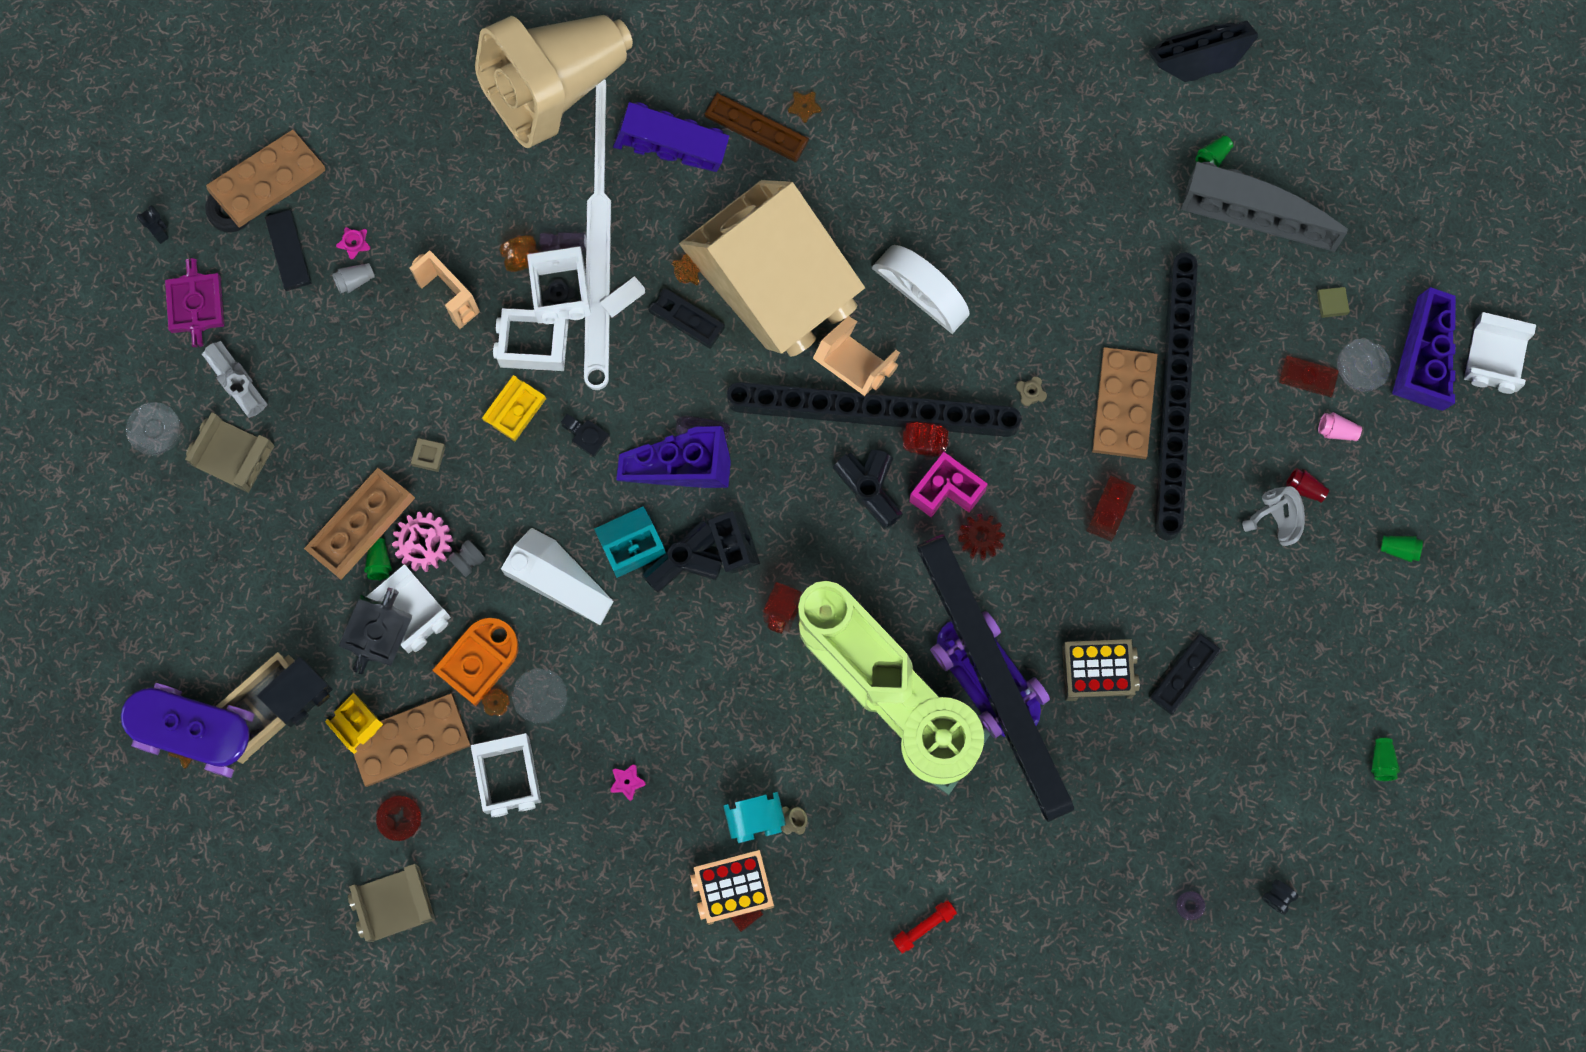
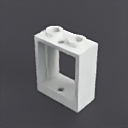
[527,247,591,324]
[493,308,569,371]
[471,733,542,817]

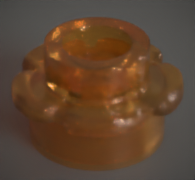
[482,689,510,716]

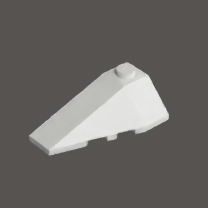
[501,528,614,625]

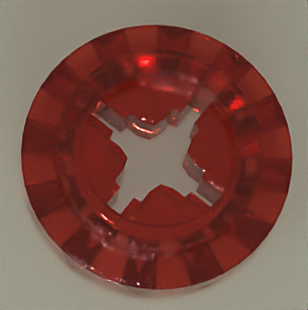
[376,796,422,841]

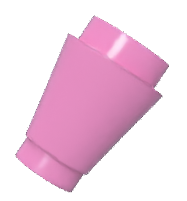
[1318,412,1362,441]

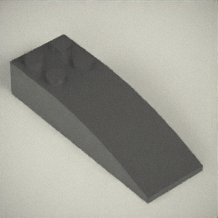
[1181,162,1348,252]

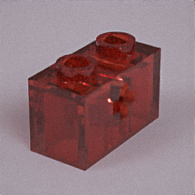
[1087,475,1136,542]
[763,582,802,634]

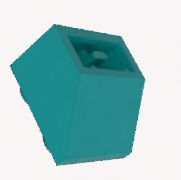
[594,506,666,578]

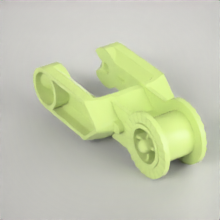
[798,581,984,785]

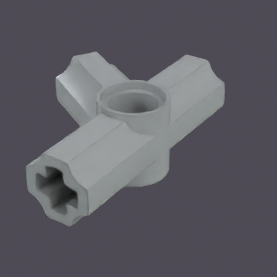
[202,341,268,418]

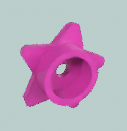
[336,227,370,259]
[610,764,646,801]

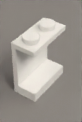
[1464,312,1536,394]
[366,564,451,653]

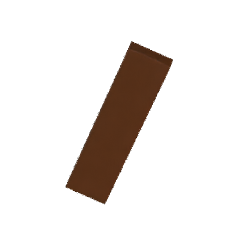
[705,93,809,163]

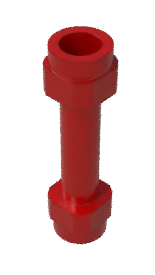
[892,900,957,954]

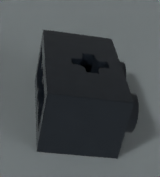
[708,511,760,573]

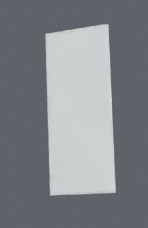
[599,276,645,318]

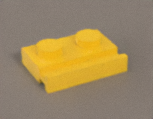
[482,375,546,441]
[325,693,383,754]

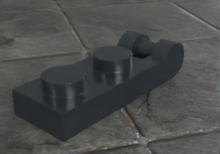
[648,288,725,349]

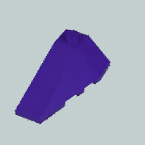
[616,426,731,488]

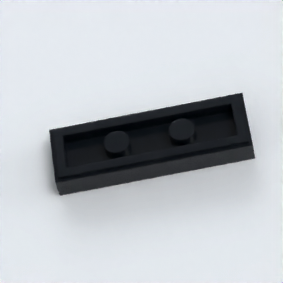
[265,210,312,291]
[1149,633,1222,715]

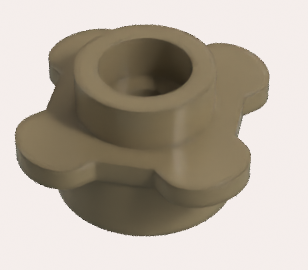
[1016,377,1047,406]
[781,807,807,835]

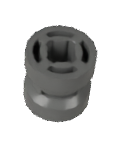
[447,539,486,578]

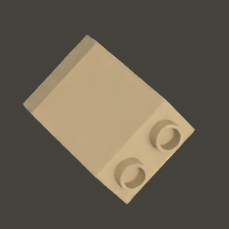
[679,180,865,357]

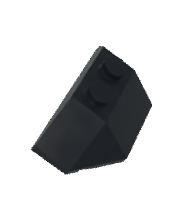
[1149,21,1258,82]

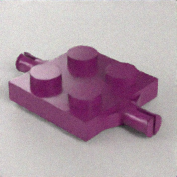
[165,258,225,347]

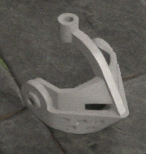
[1242,486,1305,546]

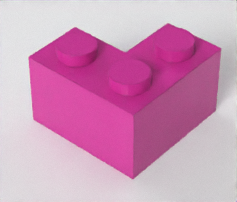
[909,452,988,517]

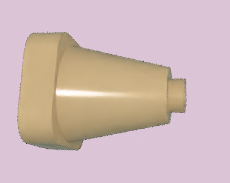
[475,15,633,148]

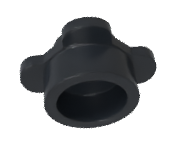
[543,279,575,305]

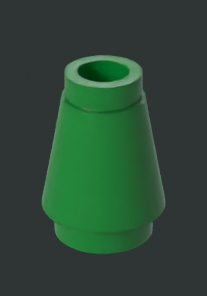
[1195,136,1233,167]
[1381,536,1423,563]
[364,538,392,580]
[1371,738,1400,781]

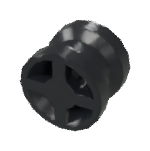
[1262,879,1299,915]

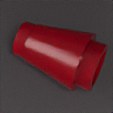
[1286,468,1329,503]

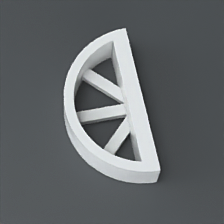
[872,245,969,334]

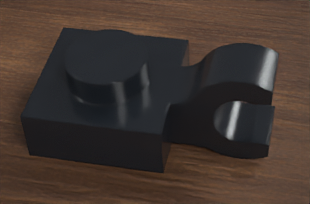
[137,205,168,244]
[561,414,610,457]

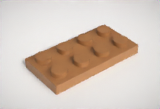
[206,130,325,228]
[1092,347,1157,459]
[304,468,415,580]
[354,694,471,787]

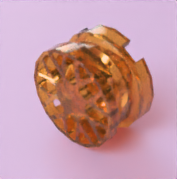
[499,236,539,272]

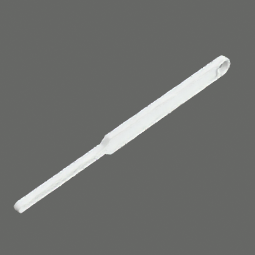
[584,79,611,390]

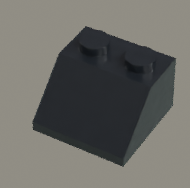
[256,657,333,727]

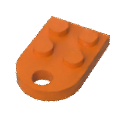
[432,618,519,706]

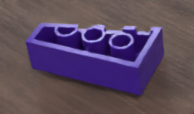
[613,102,729,172]
[1392,287,1456,411]

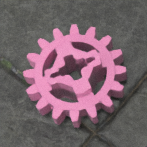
[392,512,453,572]

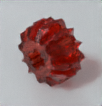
[902,422,949,457]
[958,513,1005,561]

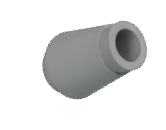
[332,263,375,294]

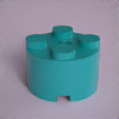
[723,792,786,843]

